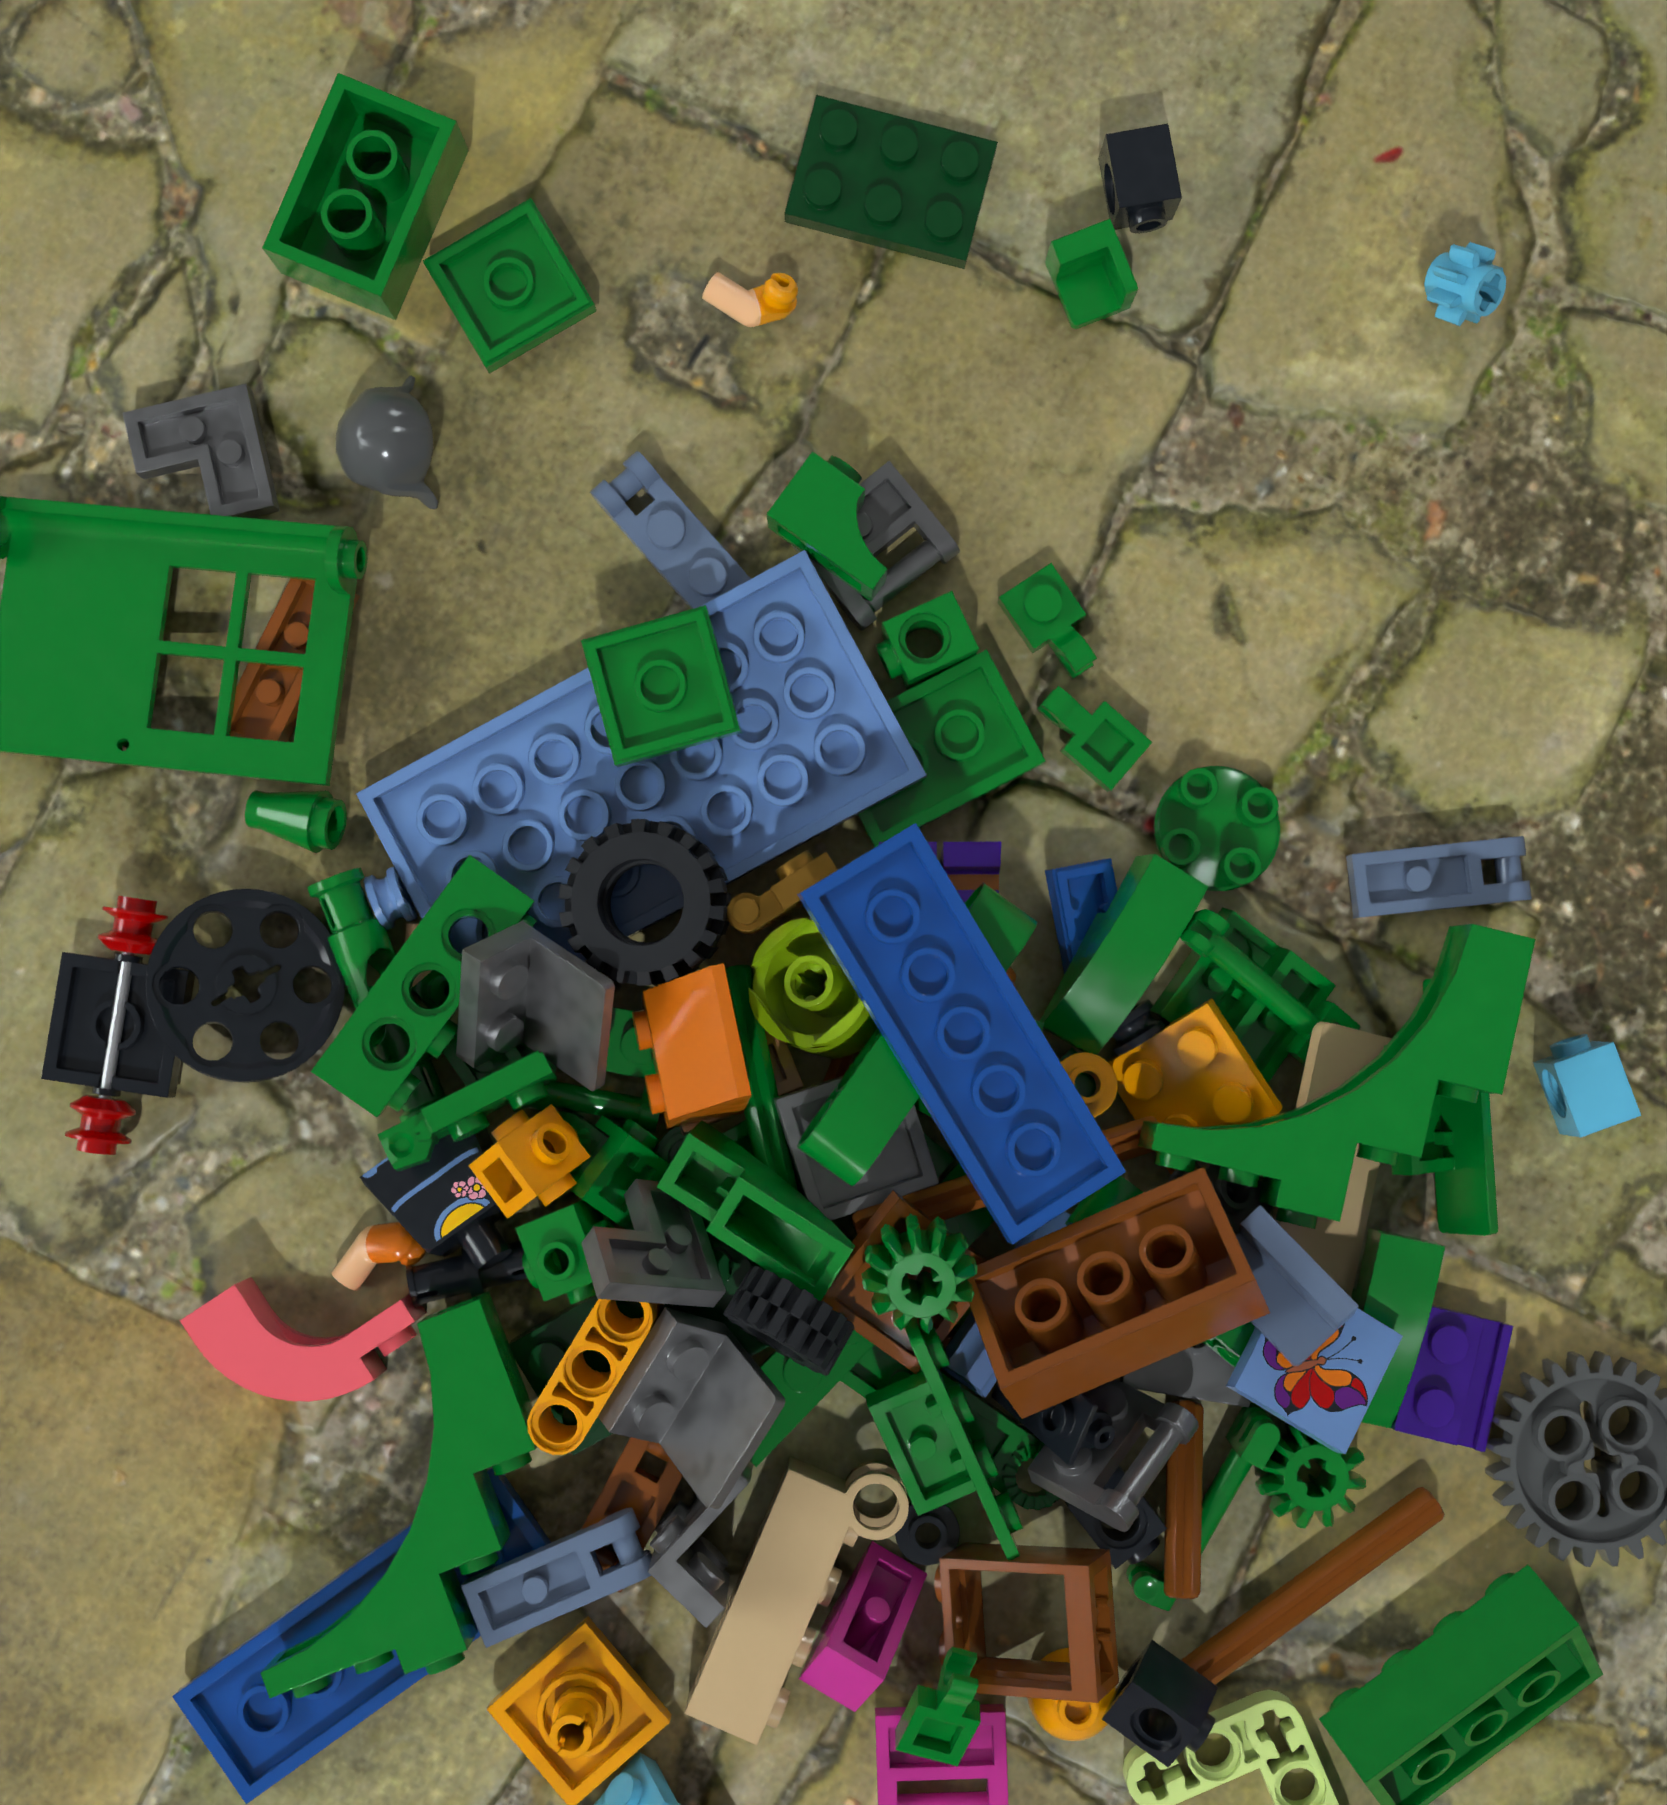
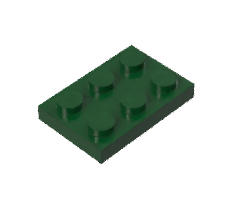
[784,95,998,269]

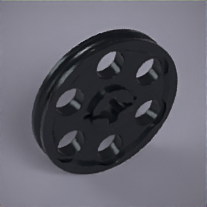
[145,889,345,1083]

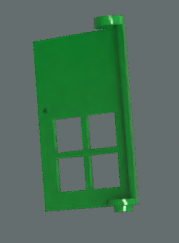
[0,496,368,786]

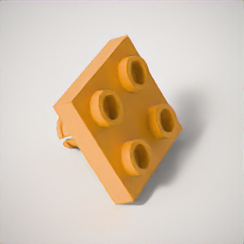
[487,1616,672,1805]

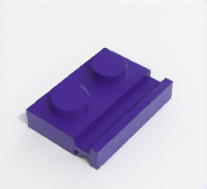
[1391,1305,1513,1452]

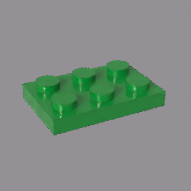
[857,649,1046,848]

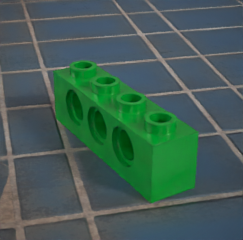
[311,855,537,1117]

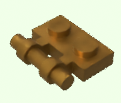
[727,850,838,934]

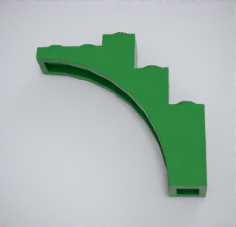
[1138,924,1536,1229]
[260,1291,537,1698]

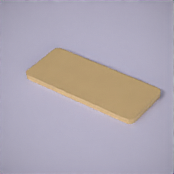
[1272,1022,1391,1297]

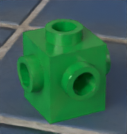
[515,1200,615,1305]

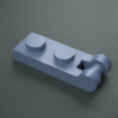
[590,451,751,609]
[1346,836,1532,919]
[460,1507,652,1648]

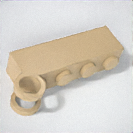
[685,1456,909,1745]

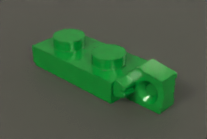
[378,1050,557,1171]

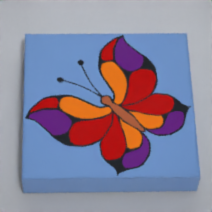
[1226,1308,1403,1454]

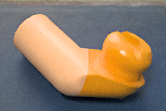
[702,272,798,327]

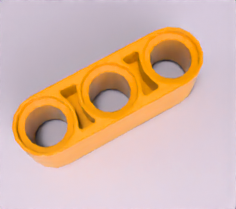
[527,1299,664,1455]

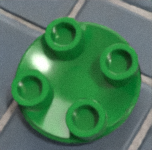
[1154,766,1280,892]

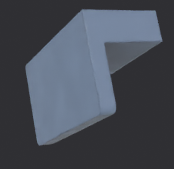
[1236,1205,1359,1366]

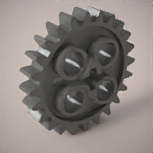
[1485,1351,1667,1567]

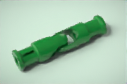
[307,868,448,1122]

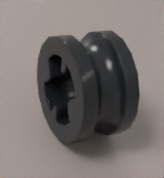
[1113,999,1166,1056]

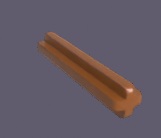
[1164,1400,1204,1599]

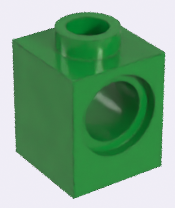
[875,591,979,690]

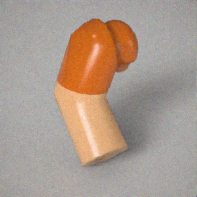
[331,1222,426,1291]

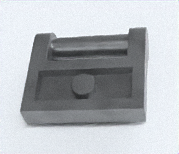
[792,461,960,631]
[1027,1379,1199,1532]

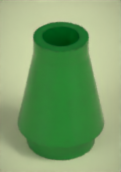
[245,790,347,853]

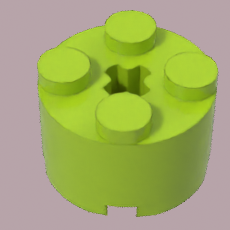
[749,918,877,1059]

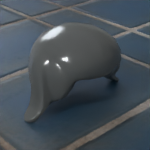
[336,376,438,510]

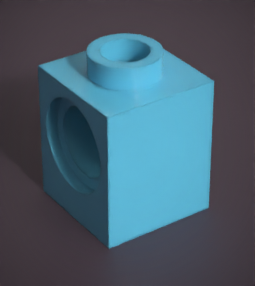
[1533,1034,1641,1138]

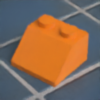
[632,963,752,1129]

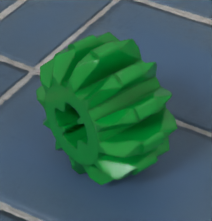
[861,1213,978,1334]
[1255,1422,1366,1528]

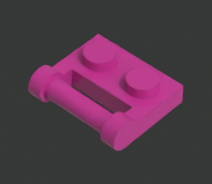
[875,1704,1009,1805]

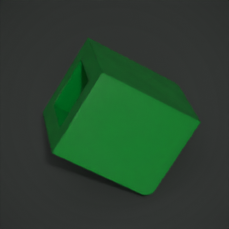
[1045,219,1138,329]

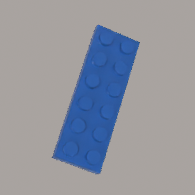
[797,823,1126,1244]
[172,1467,551,1804]

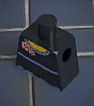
[360,1127,512,1272]

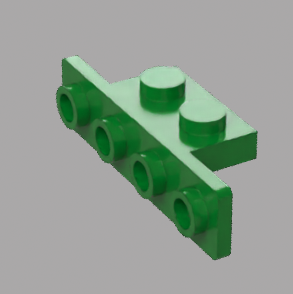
[1384,979,1498,1236]
[865,1317,1023,1561]

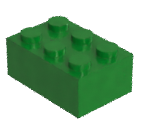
[262,73,469,320]

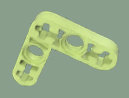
[1122,1690,1339,1805]

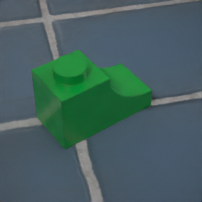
[767,451,888,601]

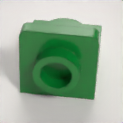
[571,1115,670,1229]

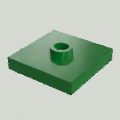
[423,198,597,374]
[581,605,742,767]

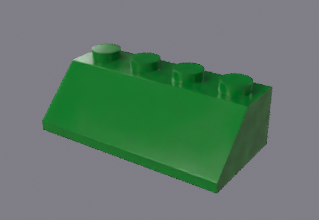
[1319,1564,1603,1805]

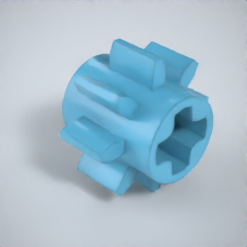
[1424,242,1506,326]

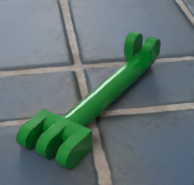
[1180,909,1361,1066]
[1126,1403,1280,1611]

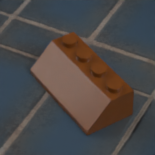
[968,1167,1270,1419]

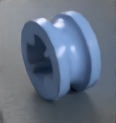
[364,866,417,931]

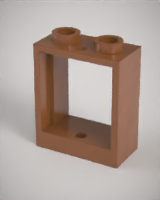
[934,1543,1119,1703]

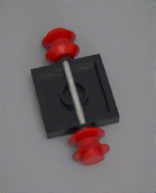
[41,896,195,1155]

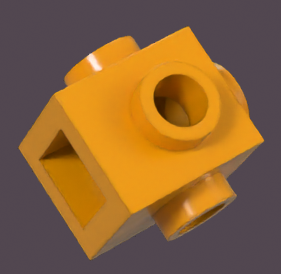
[469,1104,591,1219]

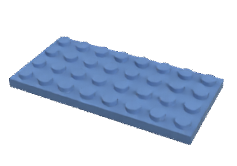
[356,550,927,962]

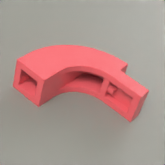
[180,1277,427,1402]

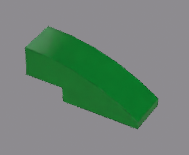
[1039,854,1209,1055]
[657,1120,855,1301]
[1351,1228,1445,1428]

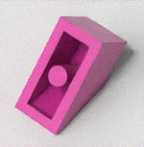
[799,1541,927,1712]

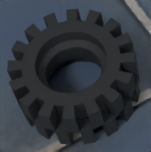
[723,1266,855,1376]

